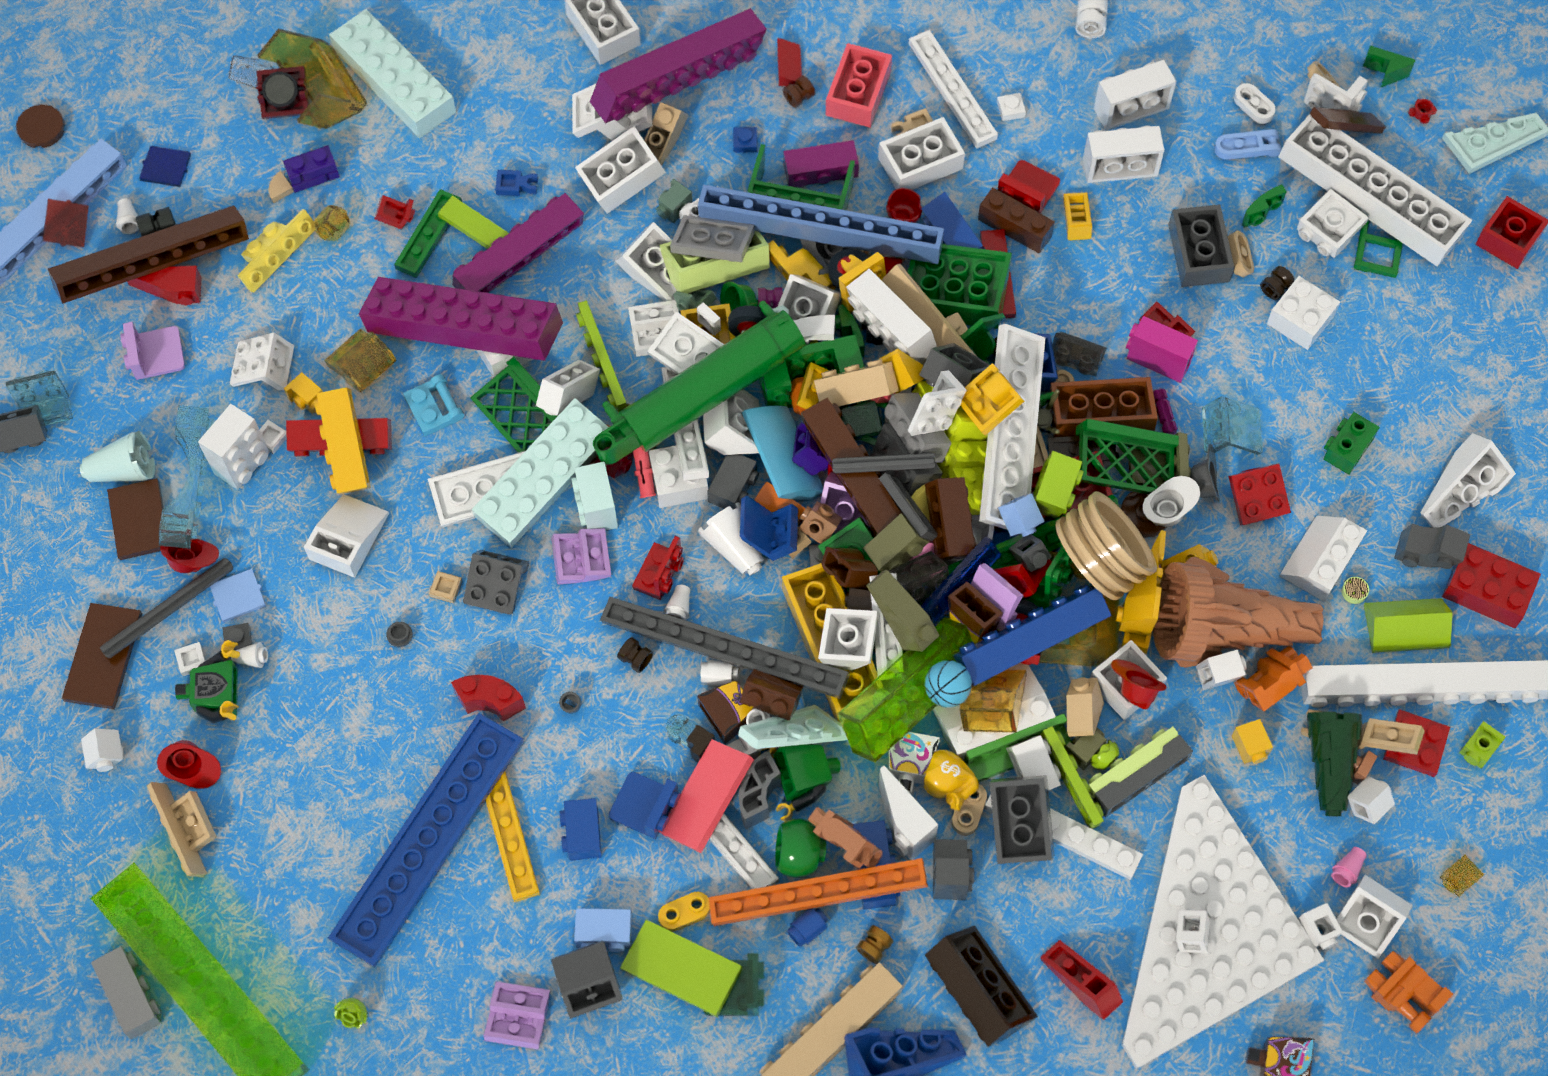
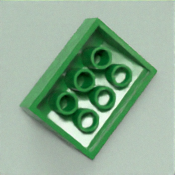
[907,244,1012,329]

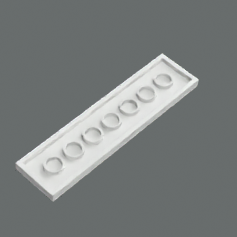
[979,324,1045,534]

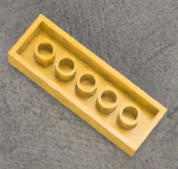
[782,563,888,724]

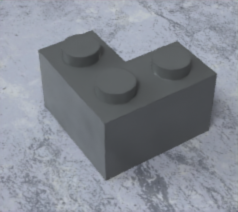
[933,839,974,900]

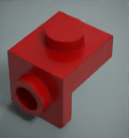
[374,195,415,229]

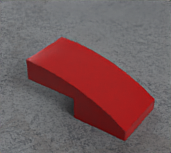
[1139,301,1196,337]

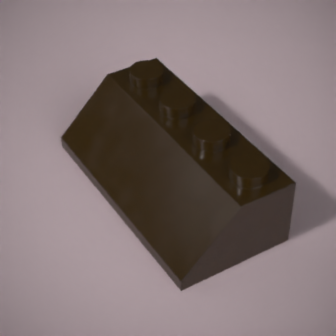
[925,926,1038,1047]

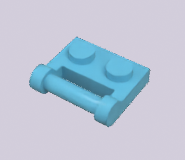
[403,374,464,437]

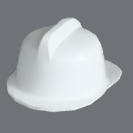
[1143,476,1200,527]

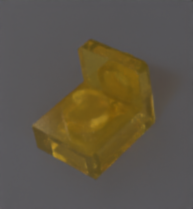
[1440,855,1484,897]

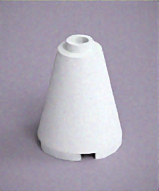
[697,502,764,576]

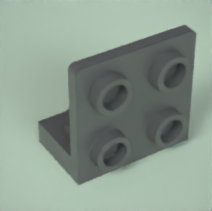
[463,550,529,615]

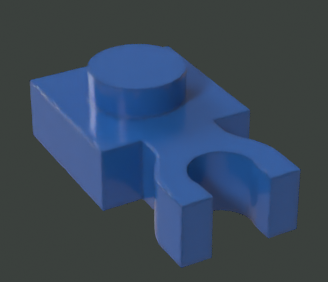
[495,170,538,196]

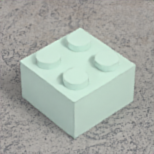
[571,462,618,531]

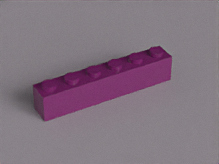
[452,193,584,293]

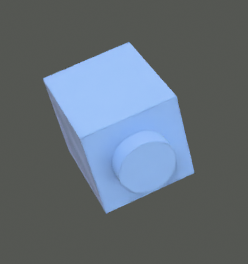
[998,493,1044,537]

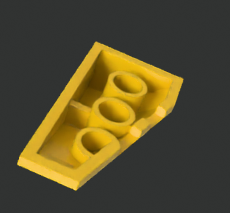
[1115,530,1166,636]

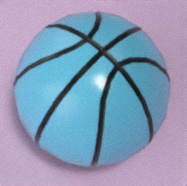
[925,661,972,707]

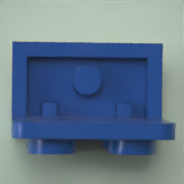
[740,496,798,561]
[609,772,680,839]

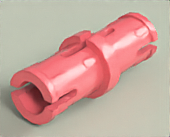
[633,447,656,498]

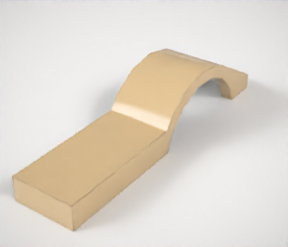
[1301,709,1424,755]

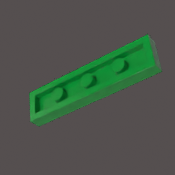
[394,189,462,278]

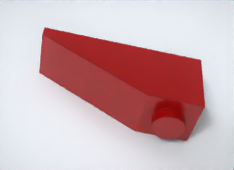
[127,265,202,305]
[1040,940,1123,1020]

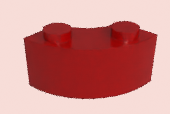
[451,675,526,722]

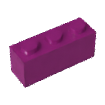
[783,140,859,188]

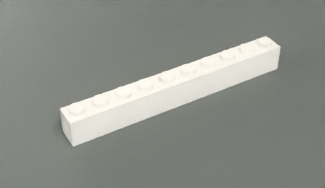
[1301,660,1548,707]

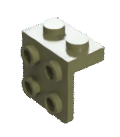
[1128,432,1191,487]

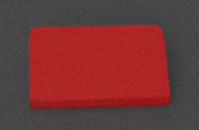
[777,38,802,86]

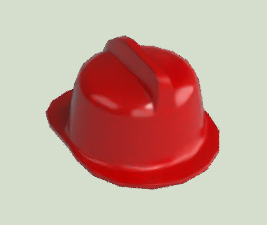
[160,533,219,573]
[1111,659,1167,710]
[157,740,221,789]

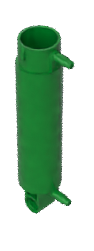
[593,301,806,465]

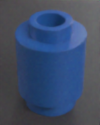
[786,908,828,947]

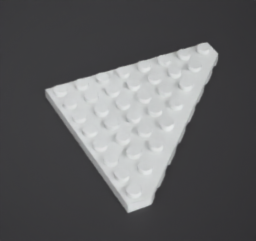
[1122,774,1324,1070]

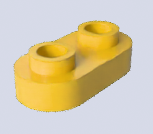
[658,892,710,932]

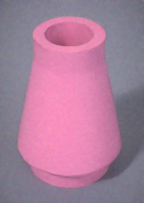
[1331,847,1367,887]

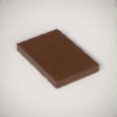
[107,478,168,560]

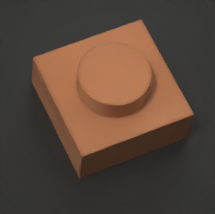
[1352,750,1378,785]

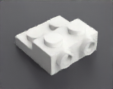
[1297,189,1369,258]

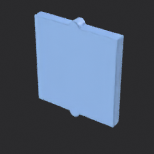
[210,569,266,623]

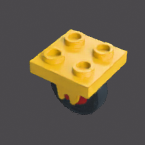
[828,249,886,313]

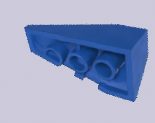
[844,1027,967,1076]

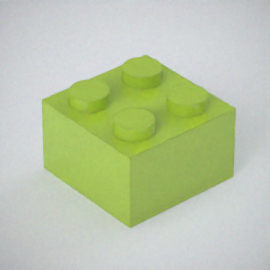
[1033,451,1084,519]

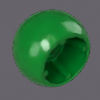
[775,819,826,878]

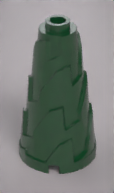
[1307,712,1362,817]

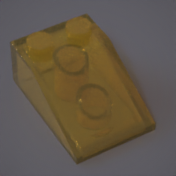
[959,670,1027,733]

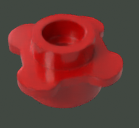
[1408,99,1437,124]

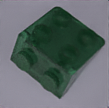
[703,953,764,1016]

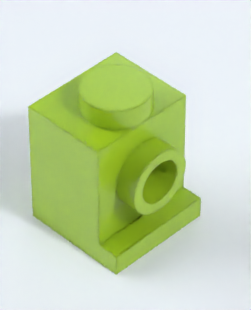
[1459,721,1506,769]

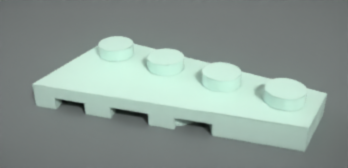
[1442,113,1548,174]
[738,705,852,749]

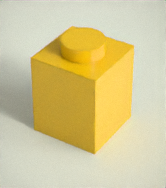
[1231,719,1273,764]

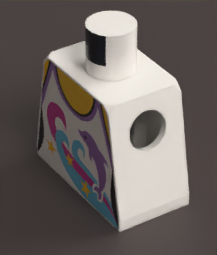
[888,728,940,794]

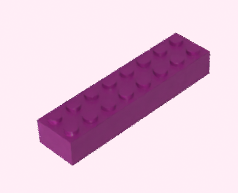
[590,8,767,123]
[359,277,563,361]

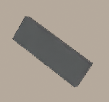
[879,473,938,541]

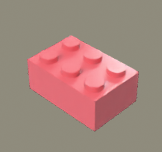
[826,43,892,128]

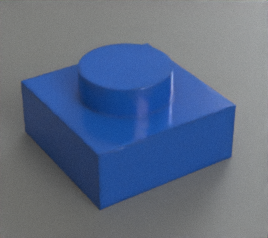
[733,127,757,152]

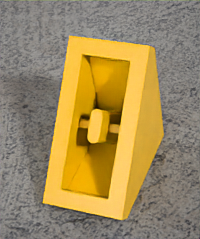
[879,349,925,394]

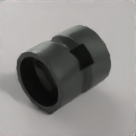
[136,207,176,236]

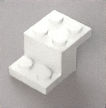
[572,84,653,141]

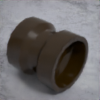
[1260,266,1295,300]
[617,637,654,673]

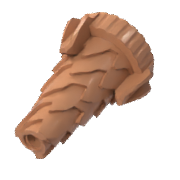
[1152,557,1324,668]

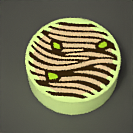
[1341,577,1369,604]

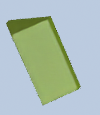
[1364,598,1453,653]

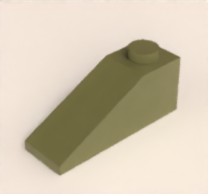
[866,570,940,652]

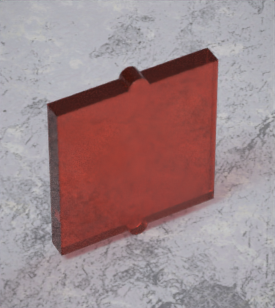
[43,199,89,248]

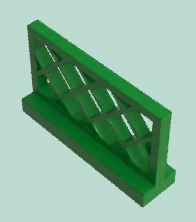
[470,356,557,453]
[1076,419,1179,494]

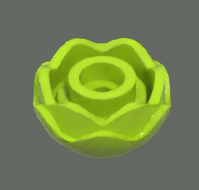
[1090,740,1120,770]
[334,998,367,1029]

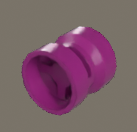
[758,287,783,309]

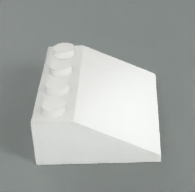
[925,663,1056,760]

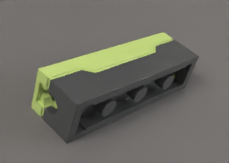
[1088,726,1193,818]

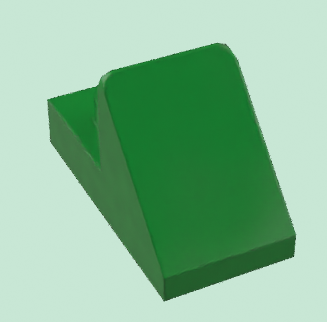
[1363,45,1416,87]

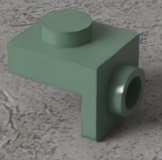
[673,289,716,312]

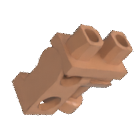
[808,807,882,868]

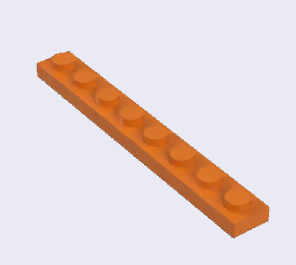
[708,858,928,926]

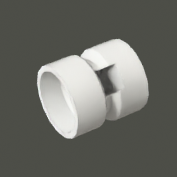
[1076,0,1108,38]

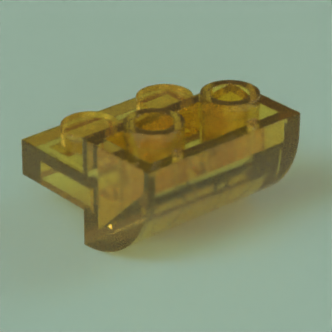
[324,329,397,392]

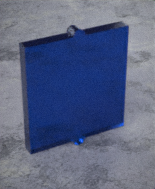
[139,146,191,187]

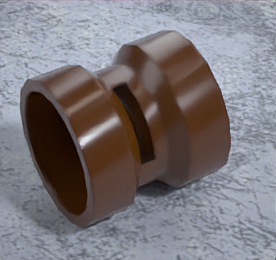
[783,76,815,108]

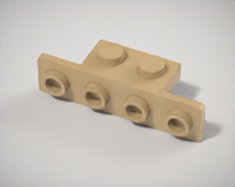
[147,782,217,877]

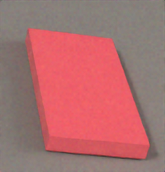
[659,739,754,853]

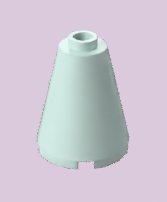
[80,431,155,482]

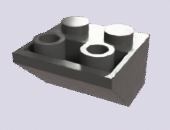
[551,940,623,1019]

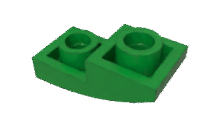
[1242,184,1287,228]
[835,305,865,358]

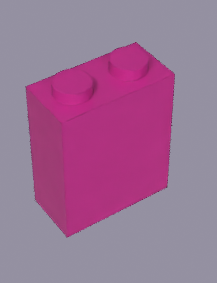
[1126,316,1198,383]

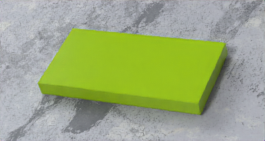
[620,919,743,1017]

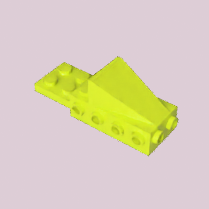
[912,381,988,515]

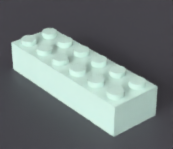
[329,9,456,139]
[472,398,609,549]

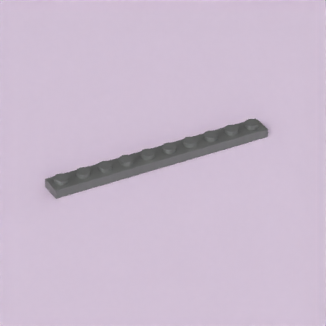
[600,597,850,699]

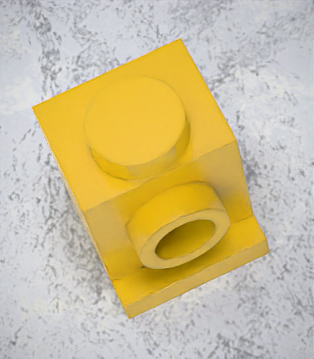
[283,372,323,414]

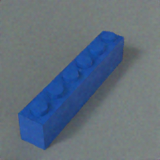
[953,584,1112,686]

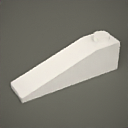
[1420,433,1516,528]

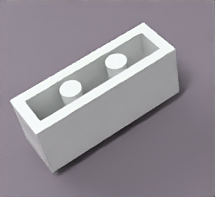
[536,360,600,416]

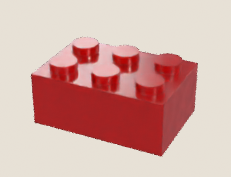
[1442,543,1541,628]

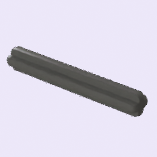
[832,453,935,474]

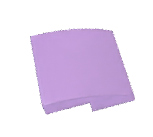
[551,528,611,584]
[971,563,1023,632]
[484,981,550,1050]

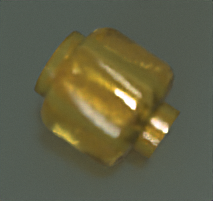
[314,205,350,241]

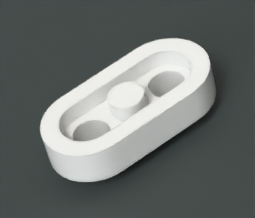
[1234,83,1276,124]

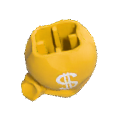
[924,750,979,811]

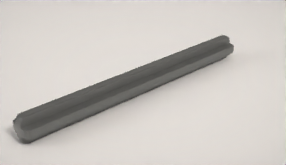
[100,558,233,659]

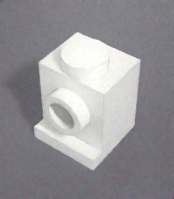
[1298,903,1343,950]
[1176,908,1210,953]

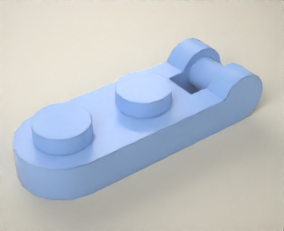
[1214,129,1282,160]

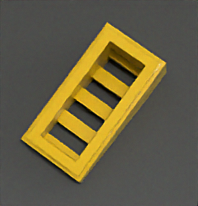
[1063,192,1092,240]

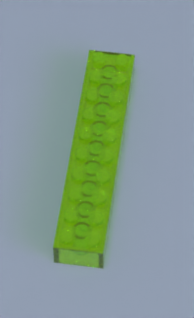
[90,862,309,1076]

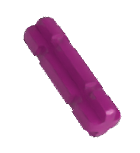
[1153,389,1177,435]

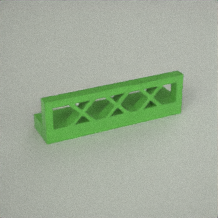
[964,714,1072,782]

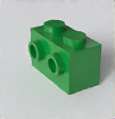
[1323,412,1380,475]

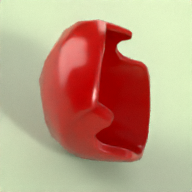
[886,188,922,223]

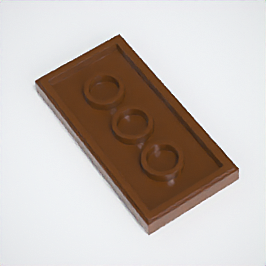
[62,603,143,710]

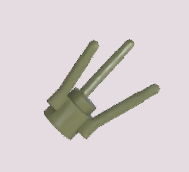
[1037,389,1060,434]

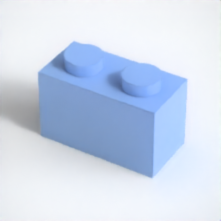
[574,908,632,952]

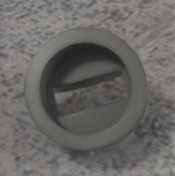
[559,692,582,714]

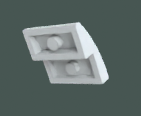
[628,300,679,357]

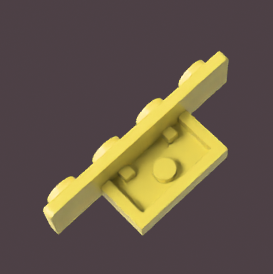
[237,209,317,293]

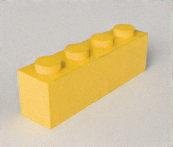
[314,387,371,494]

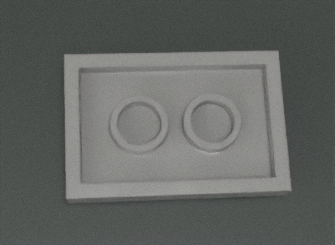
[670,215,755,262]

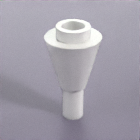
[230,642,268,668]

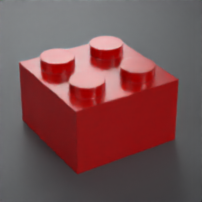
[1475,196,1548,269]

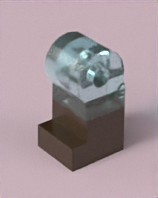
[666,715,715,762]

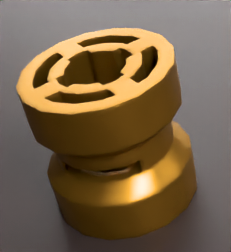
[856,925,894,964]

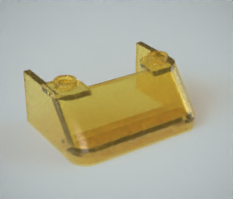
[257,28,367,129]
[1039,551,1119,667]

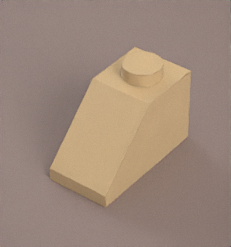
[1066,677,1104,737]

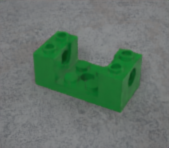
[759,335,864,408]

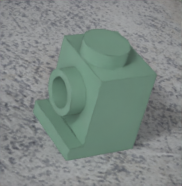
[656,179,693,223]

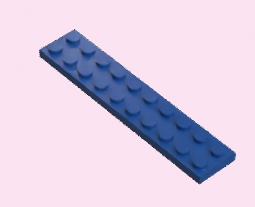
[328,713,524,968]

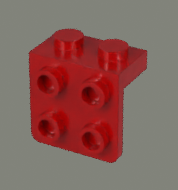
[997,160,1060,214]

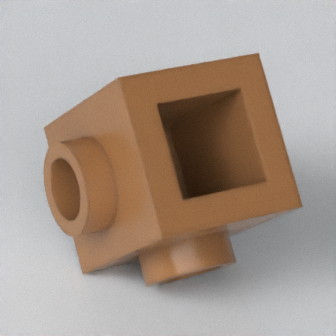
[798,501,842,544]

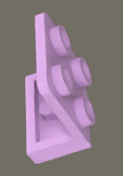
[120,322,185,380]

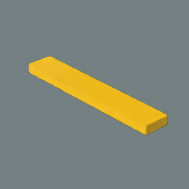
[485,771,540,903]

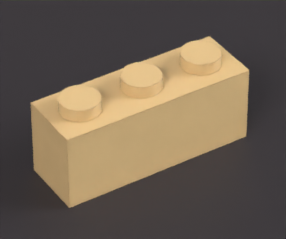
[814,359,899,406]

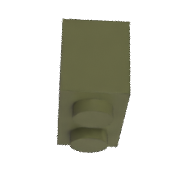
[863,513,929,573]

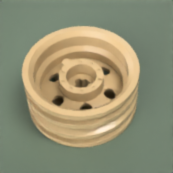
[1056,492,1157,600]

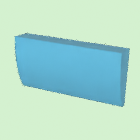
[742,406,823,502]

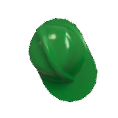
[720,281,758,311]

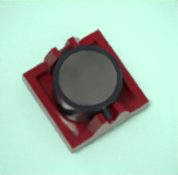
[256,66,310,119]

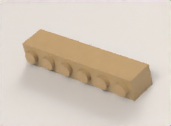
[759,962,903,1076]

